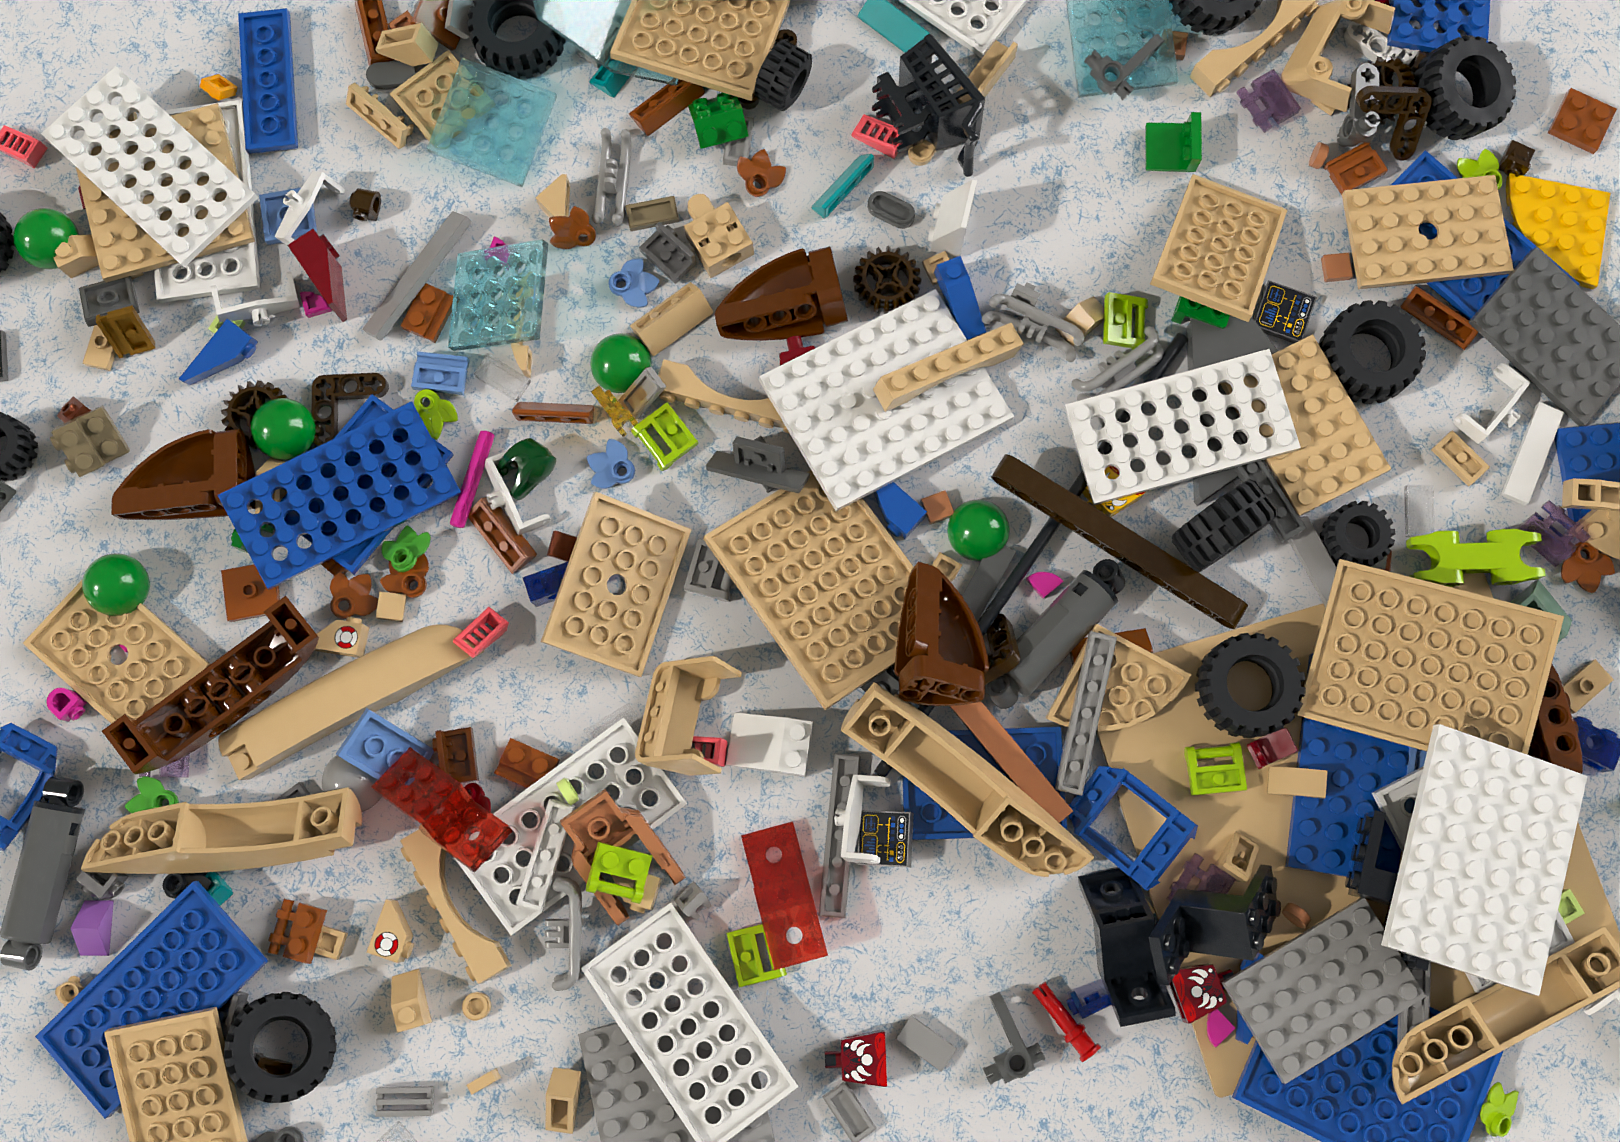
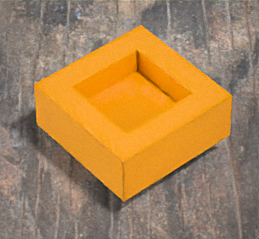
[200,74,238,100]

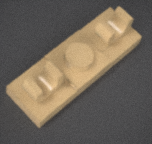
[346,83,414,149]

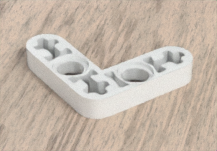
[1344,21,1438,75]

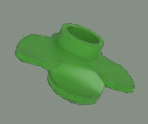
[382,525,431,572]
[125,777,179,813]

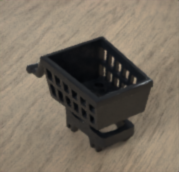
[872,34,985,177]

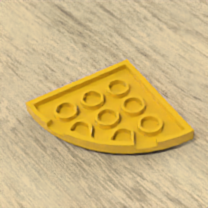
[1505,173,1611,290]

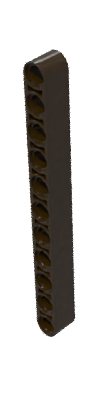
[991,454,1248,629]

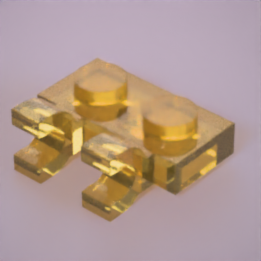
[591,386,638,437]

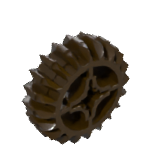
[1347,56,1417,125]
[853,245,922,314]
[221,380,289,450]

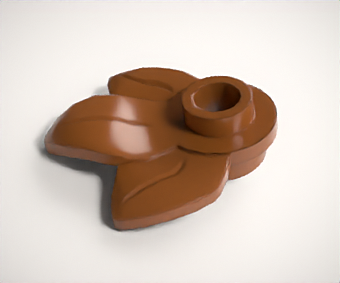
[737,149,786,197]
[549,206,596,249]
[1561,541,1615,593]
[380,554,429,598]
[330,572,378,619]

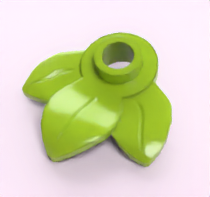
[1457,149,1502,190]
[414,389,458,440]
[1480,1082,1519,1137]

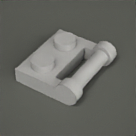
[684,539,733,602]

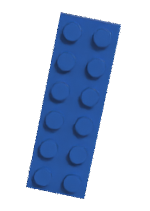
[238,8,298,154]

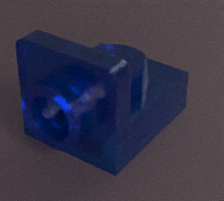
[1066,990,1111,1019]

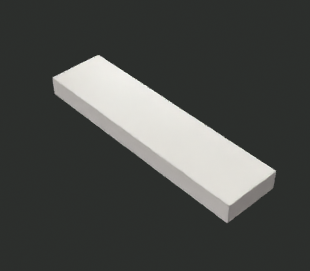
[1501,402,1564,506]
[516,799,576,912]

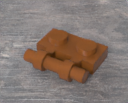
[268,898,327,964]

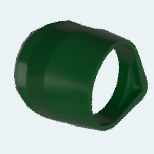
[496,438,556,500]

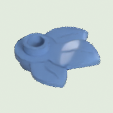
[609,259,659,308]
[587,439,635,489]

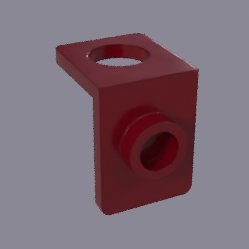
[1247,727,1298,769]

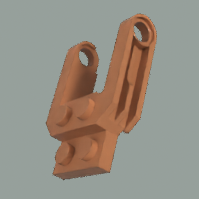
[560,789,686,926]

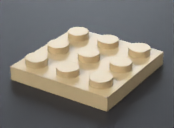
[389,50,495,151]

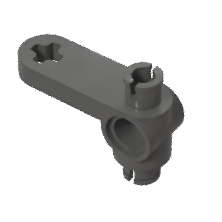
[1084,33,1165,101]
[1337,63,1380,147]
[983,992,1045,1085]

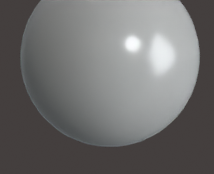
[322,755,386,812]

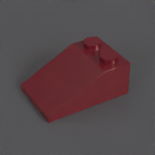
[287,229,347,322]

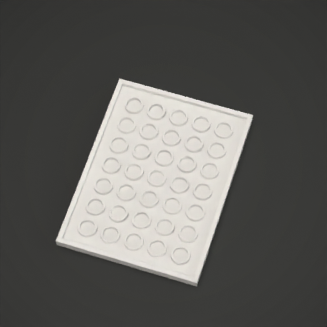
[758,289,1014,511]
[1381,724,1587,996]

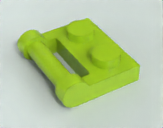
[1103,292,1148,350]
[631,403,699,471]
[1184,742,1247,796]
[586,842,652,904]
[726,921,787,987]

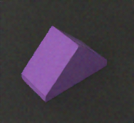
[70,900,114,956]

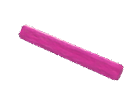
[450,430,495,528]

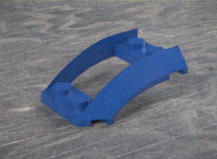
[0,723,58,851]
[1068,766,1198,891]

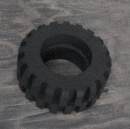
[467,0,566,79]
[1167,0,1262,35]
[1414,35,1516,140]
[1319,300,1426,404]
[1172,479,1278,572]
[1195,633,1306,738]
[224,992,337,1103]

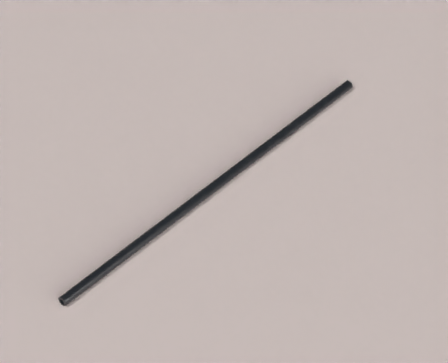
[874,333,1188,777]

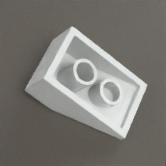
[927,179,977,257]
[726,713,813,777]

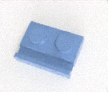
[411,351,470,395]

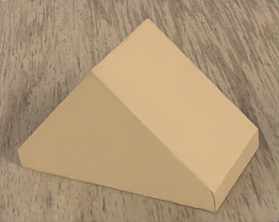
[535,174,570,218]
[1055,296,1104,346]
[1214,831,1260,882]

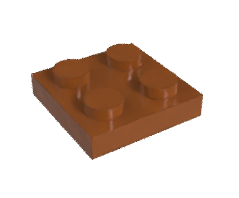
[1547,88,1617,154]

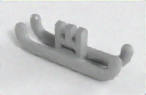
[592,128,631,226]
[982,294,1084,362]
[1071,326,1164,401]
[545,877,582,991]

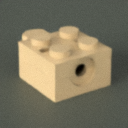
[684,194,754,278]

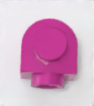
[46,688,87,722]

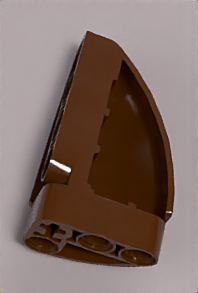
[715,246,848,341]
[111,429,256,520]
[894,561,989,706]

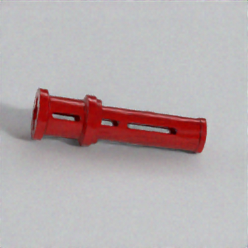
[1032,982,1101,1062]

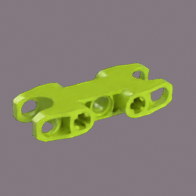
[1406,529,1546,587]

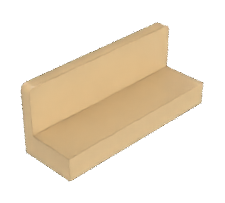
[956,40,1018,104]
[630,282,713,356]

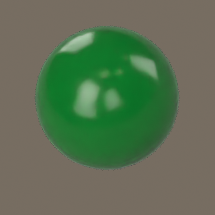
[14,208,79,269]
[590,333,651,393]
[251,398,316,460]
[947,499,1010,561]
[82,553,150,616]

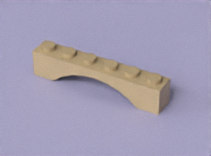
[1190,0,1319,97]
[873,323,1024,412]
[659,359,790,434]
[1562,478,1620,511]
[400,824,512,984]

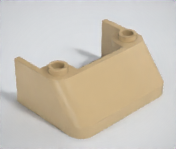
[1281,0,1395,112]
[635,656,742,776]

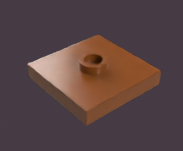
[410,0,460,51]
[221,564,280,622]

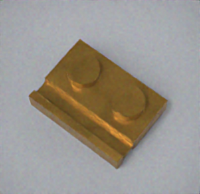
[96,305,155,358]

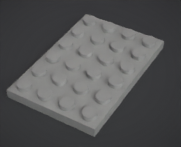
[1221,897,1426,1084]

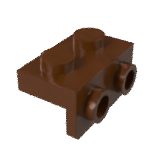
[432,727,479,786]

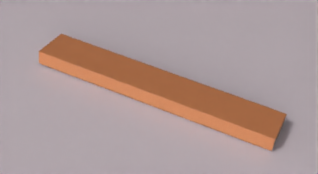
[949,701,1073,823]

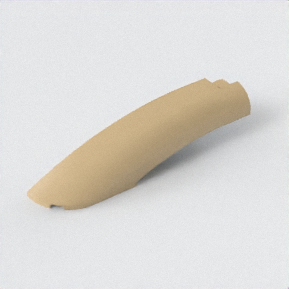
[218,624,484,780]
[841,682,1094,877]
[81,787,362,874]
[1392,927,1620,1105]

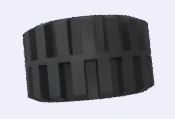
[754,40,812,111]
[0,412,38,482]
[1320,501,1396,567]

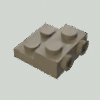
[50,405,130,477]

